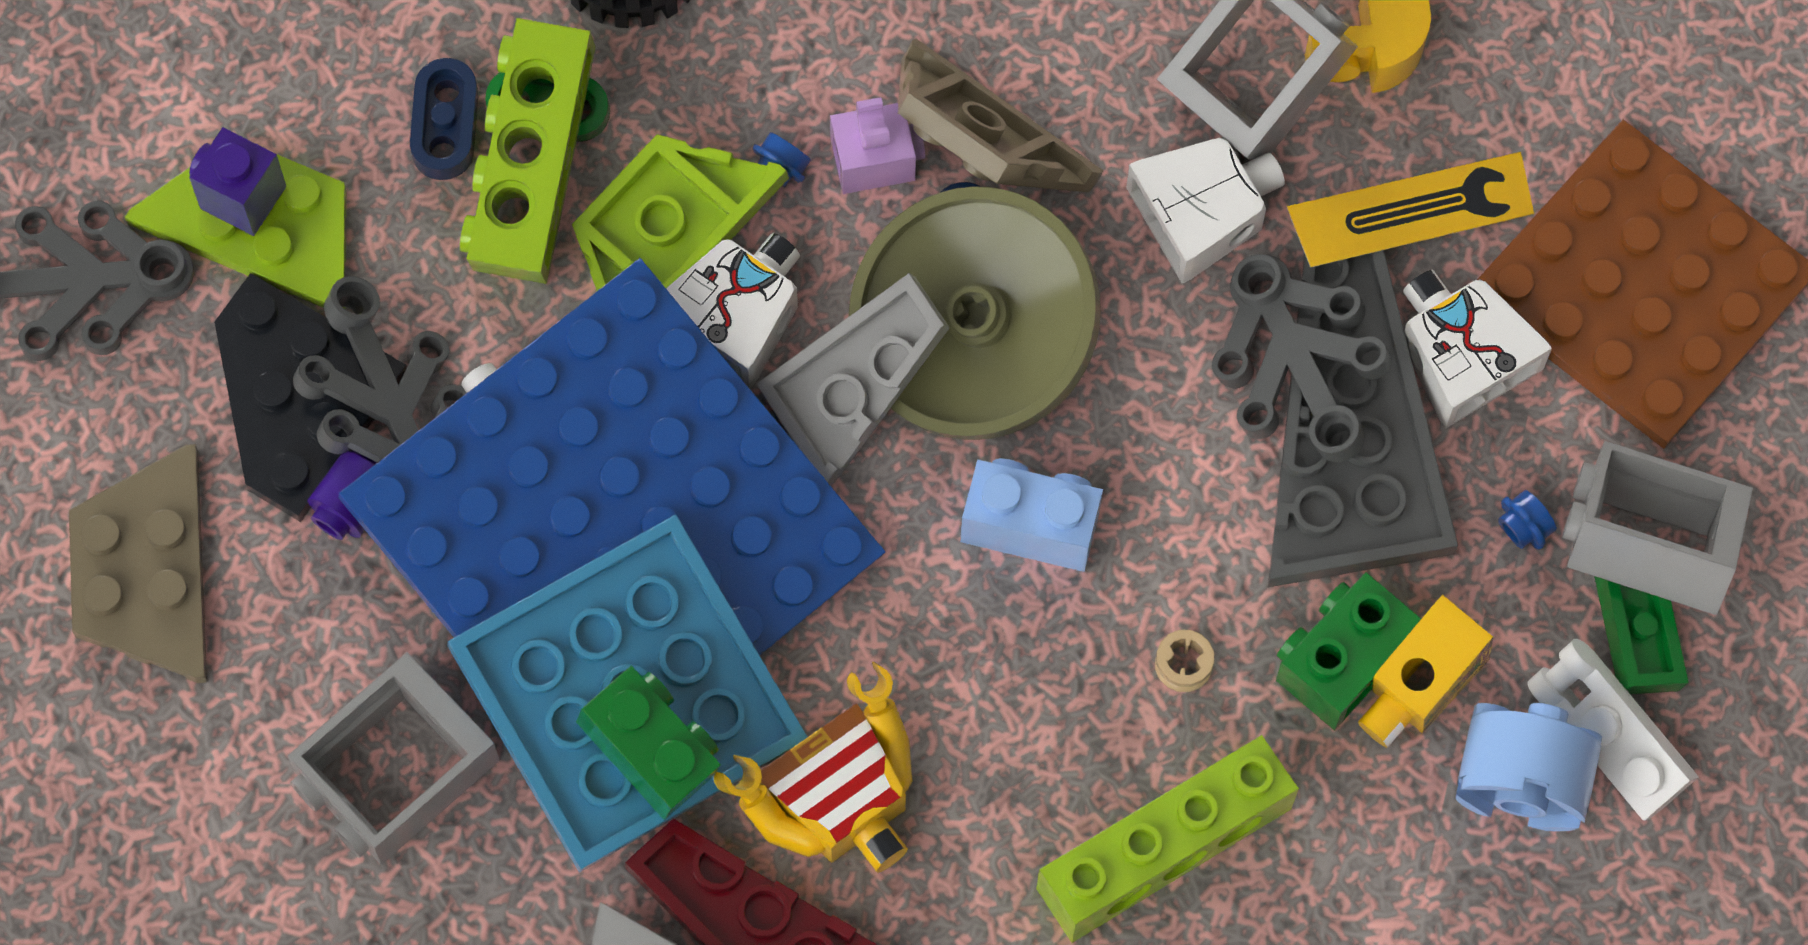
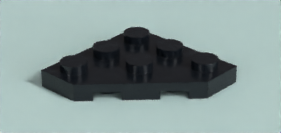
[214,273,407,522]

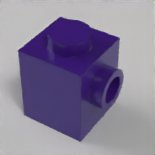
[189,127,287,236]

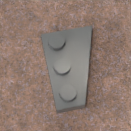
[756,273,950,486]

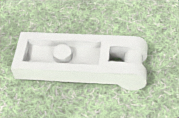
[1528,639,1699,821]

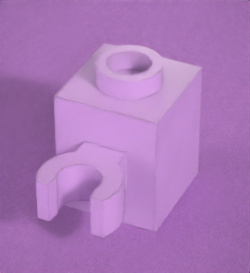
[830,97,925,194]

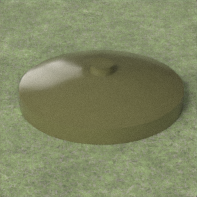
[849,187,1101,440]

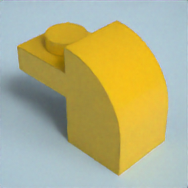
[1305,0,1431,93]

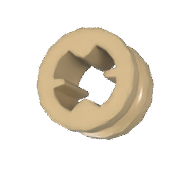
[1155,630,1214,692]

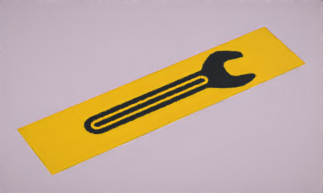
[1286,152,1534,268]

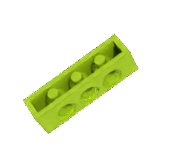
[460,18,596,284]
[1036,735,1299,943]

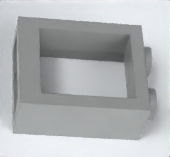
[1157,0,1358,159]
[1562,441,1753,615]
[288,652,499,865]

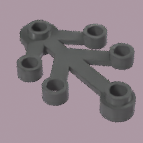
[0,201,194,361]
[1212,254,1392,462]
[293,276,466,463]

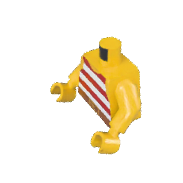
[714,662,913,873]

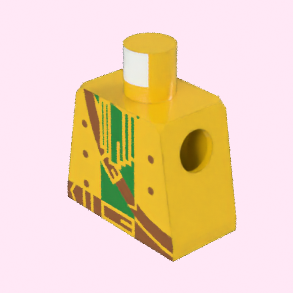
[1358,594,1493,748]

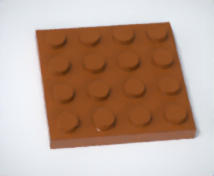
[1477,119,1808,449]

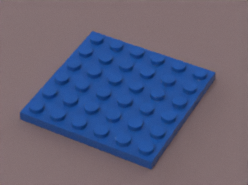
[338,258,885,656]

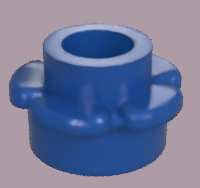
[752,132,811,188]
[1498,490,1557,550]

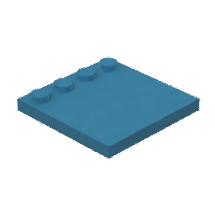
[447,514,807,873]

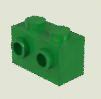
[1276,572,1421,731]
[576,665,721,820]

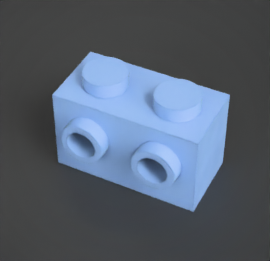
[960,458,1103,572]

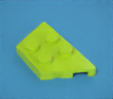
[572,134,789,291]
[125,154,347,309]

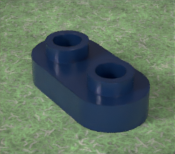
[410,58,478,180]

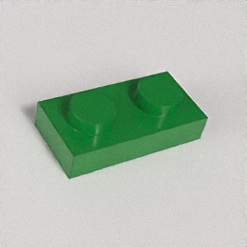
[1594,576,1689,694]

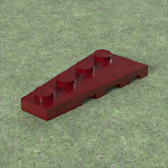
[625,818,877,945]

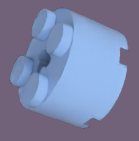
[1456,703,1602,831]

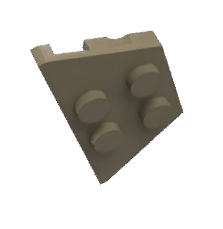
[897,39,1104,193]
[69,444,207,683]

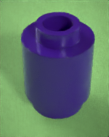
[308,450,377,540]

